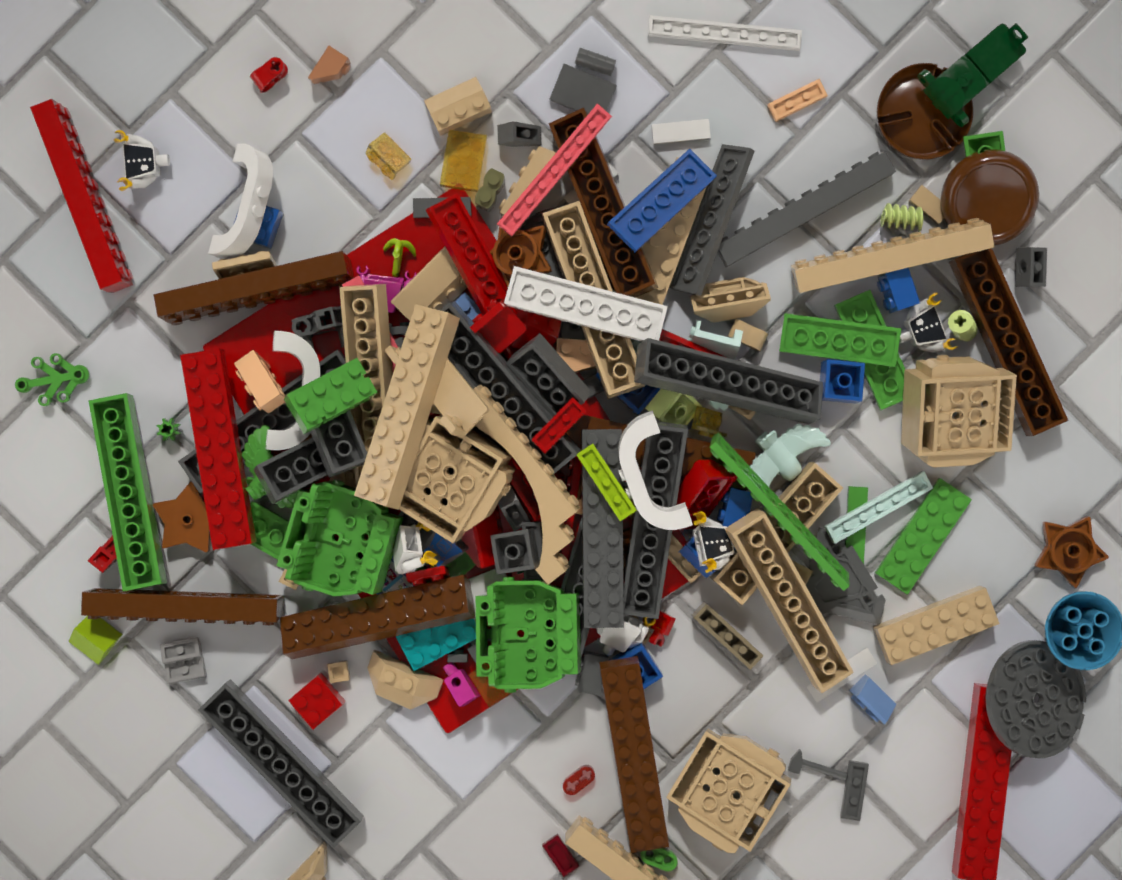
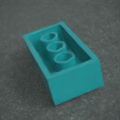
[396,617,476,671]

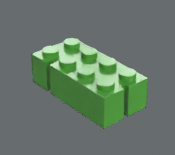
[284,358,377,434]

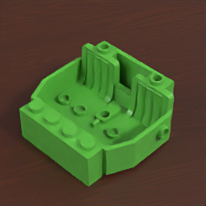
[276,479,404,596]
[475,577,581,693]

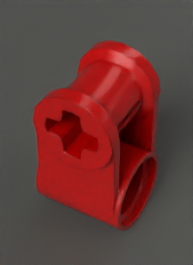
[250,57,288,93]

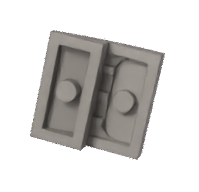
[160,637,207,684]

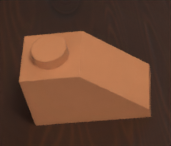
[308,46,351,84]

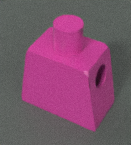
[443,662,481,707]

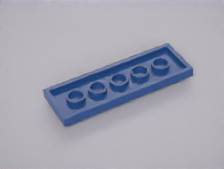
[607,148,717,252]

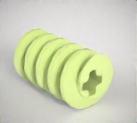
[880,203,923,232]
[948,310,978,342]

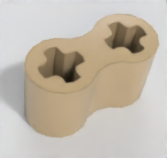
[727,319,768,352]

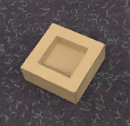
[327,660,350,683]

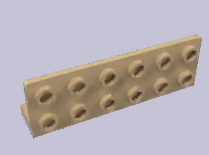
[384,345,489,438]

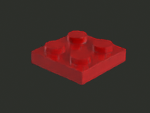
[406,566,450,586]

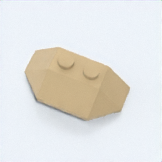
[691,277,771,323]
[367,650,444,710]
[287,841,327,880]

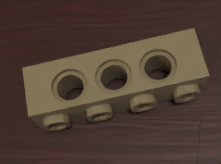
[692,601,763,670]

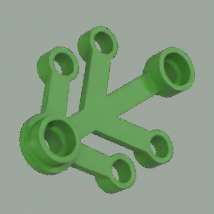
[15,353,90,406]

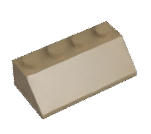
[499,146,556,217]
[390,247,467,320]

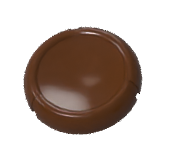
[876,63,973,160]
[941,149,1039,246]

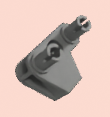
[291,306,344,353]

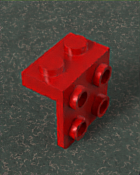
[470,299,527,353]

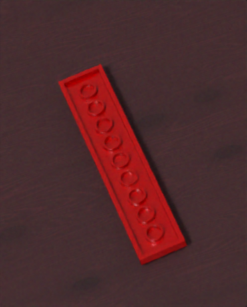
[426,193,520,361]

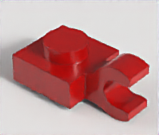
[649,611,676,647]

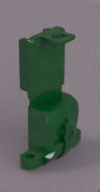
[917,23,1028,127]

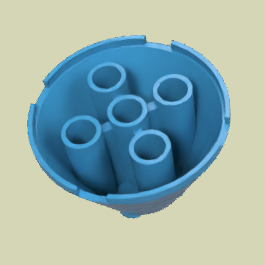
[1045,591,1122,670]

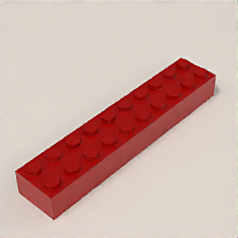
[30,99,133,293]
[180,348,257,550]
[952,683,1012,880]

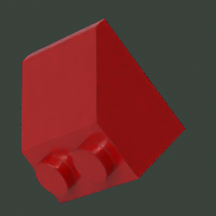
[509,310,562,350]

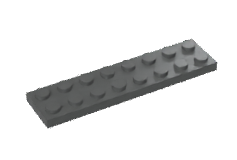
[669,144,755,296]

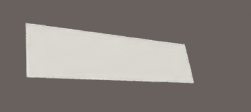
[807,648,877,702]

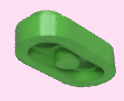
[640,848,678,871]

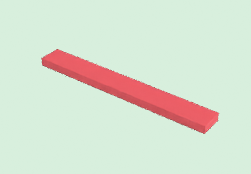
[497,103,612,237]

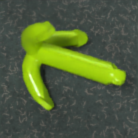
[383,238,416,277]

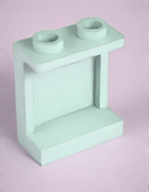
[688,320,743,360]

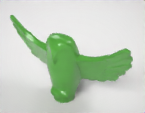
[242,425,298,508]

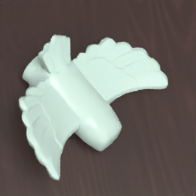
[750,424,831,504]

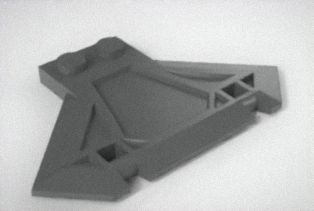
[806,527,886,625]

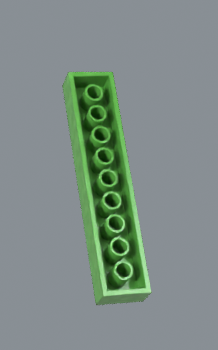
[88,393,167,591]

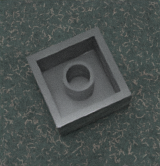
[490,528,540,574]

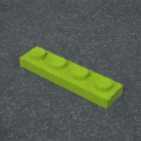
[576,444,637,521]

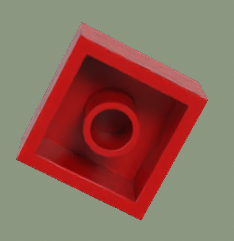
[288,672,345,730]

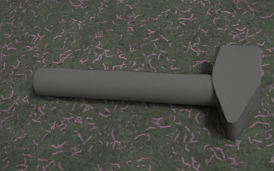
[788,749,847,780]

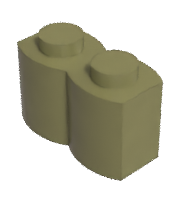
[475,168,505,212]

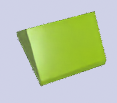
[68,616,123,665]

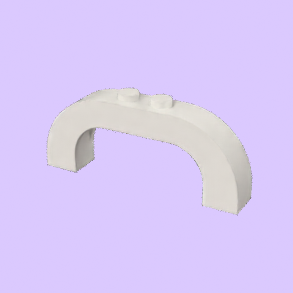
[208,143,273,259]
[266,331,320,450]
[618,410,693,530]

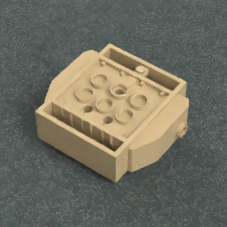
[901,355,1017,467]
[399,415,515,543]
[666,728,791,853]

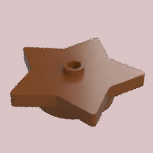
[490,226,552,287]
[153,481,211,552]
[1034,516,1109,588]

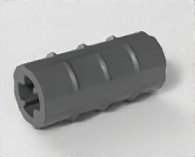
[575,48,616,76]

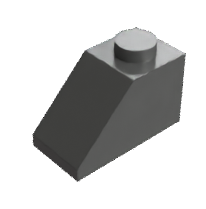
[497,121,542,147]

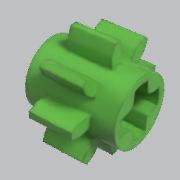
[156,418,181,441]

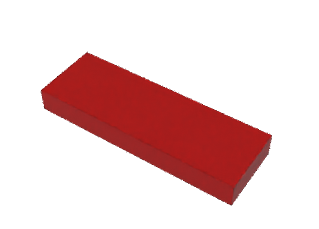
[531,397,587,454]

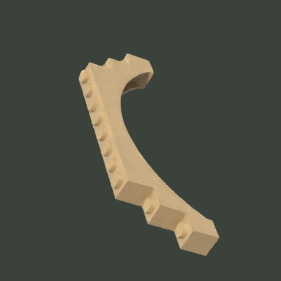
[430,384,580,585]

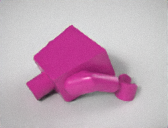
[357,266,416,313]

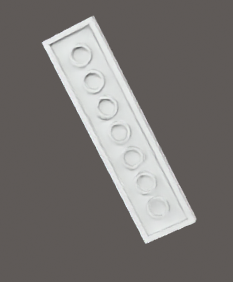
[504,266,668,342]

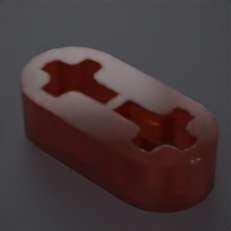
[563,765,595,795]

